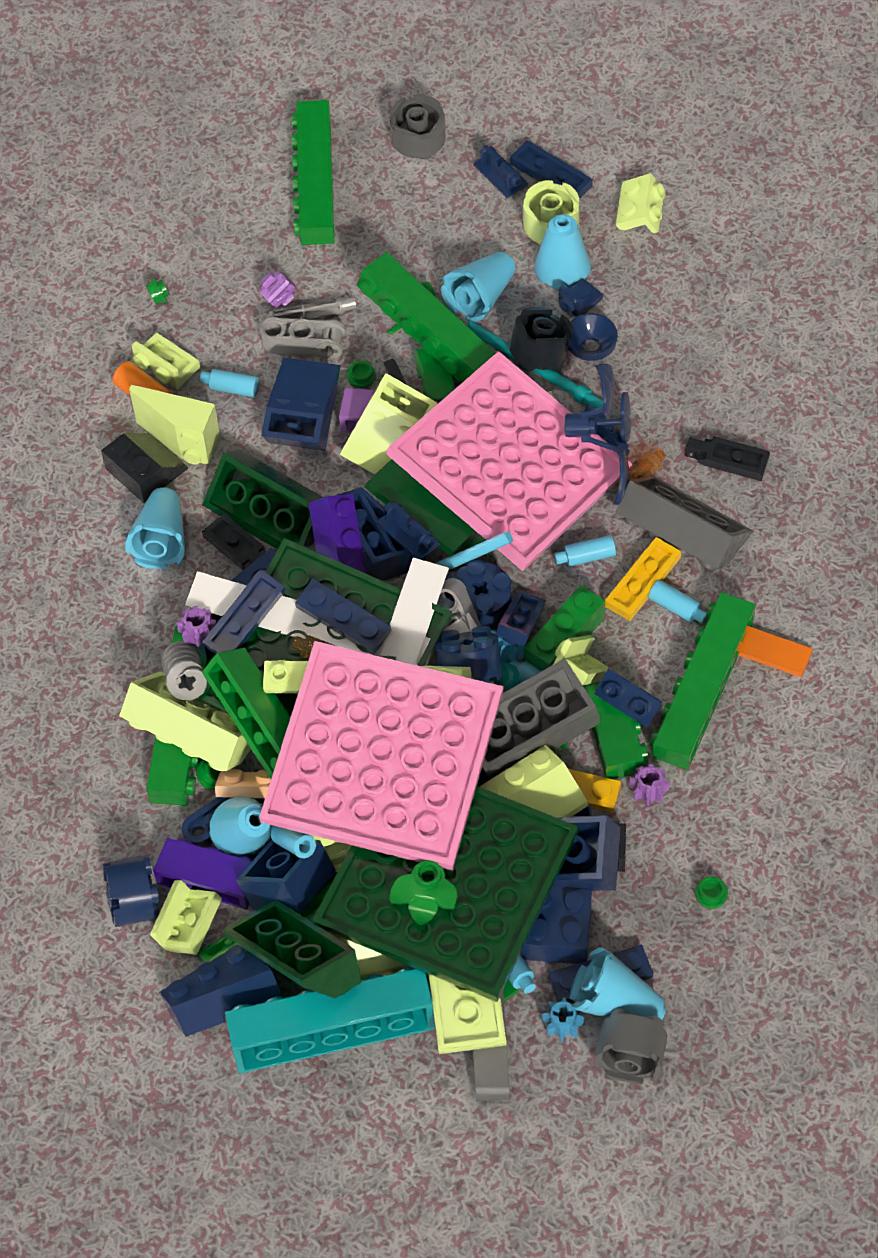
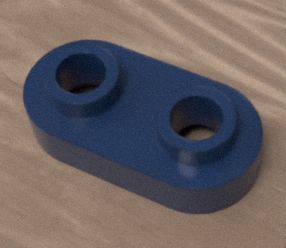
[182,797,231,847]

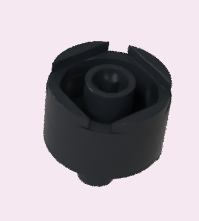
[509,307,573,371]

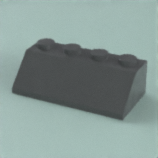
[616,475,753,570]
[481,658,601,782]

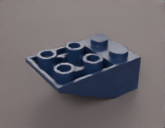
[261,357,341,451]

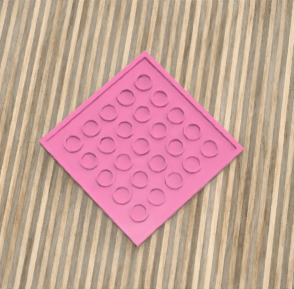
[386,351,633,571]
[259,641,503,870]

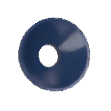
[566,313,618,361]

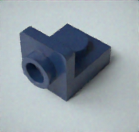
[559,278,603,317]

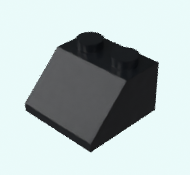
[101,433,188,503]

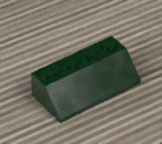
[202,450,324,549]
[364,459,486,556]
[223,900,362,998]

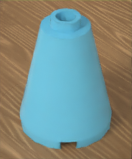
[534,214,591,289]
[441,252,516,322]
[125,488,186,569]
[209,797,272,859]
[570,948,666,1019]

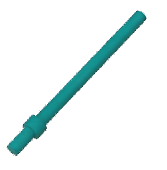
[467,321,603,409]

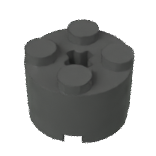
[390,94,446,159]
[594,1009,668,1084]

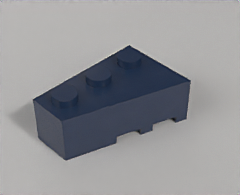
[334,487,426,581]
[159,944,284,1037]

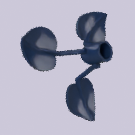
[565,364,631,505]

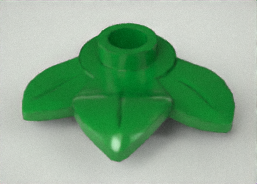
[389,860,457,925]

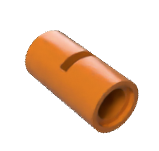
[112,361,173,397]

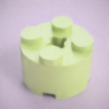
[523,180,579,245]

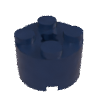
[450,559,512,630]
[435,626,502,683]
[102,855,159,927]

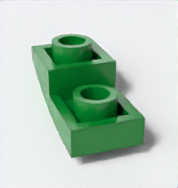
[414,349,454,402]

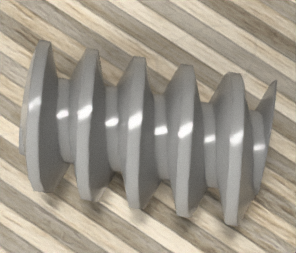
[161,641,207,701]

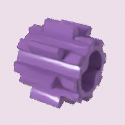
[259,270,297,308]
[177,606,217,647]
[629,764,670,806]

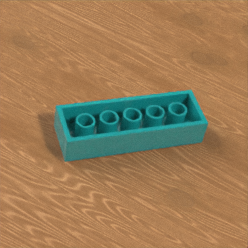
[225,967,435,1074]

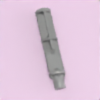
[268,297,356,320]

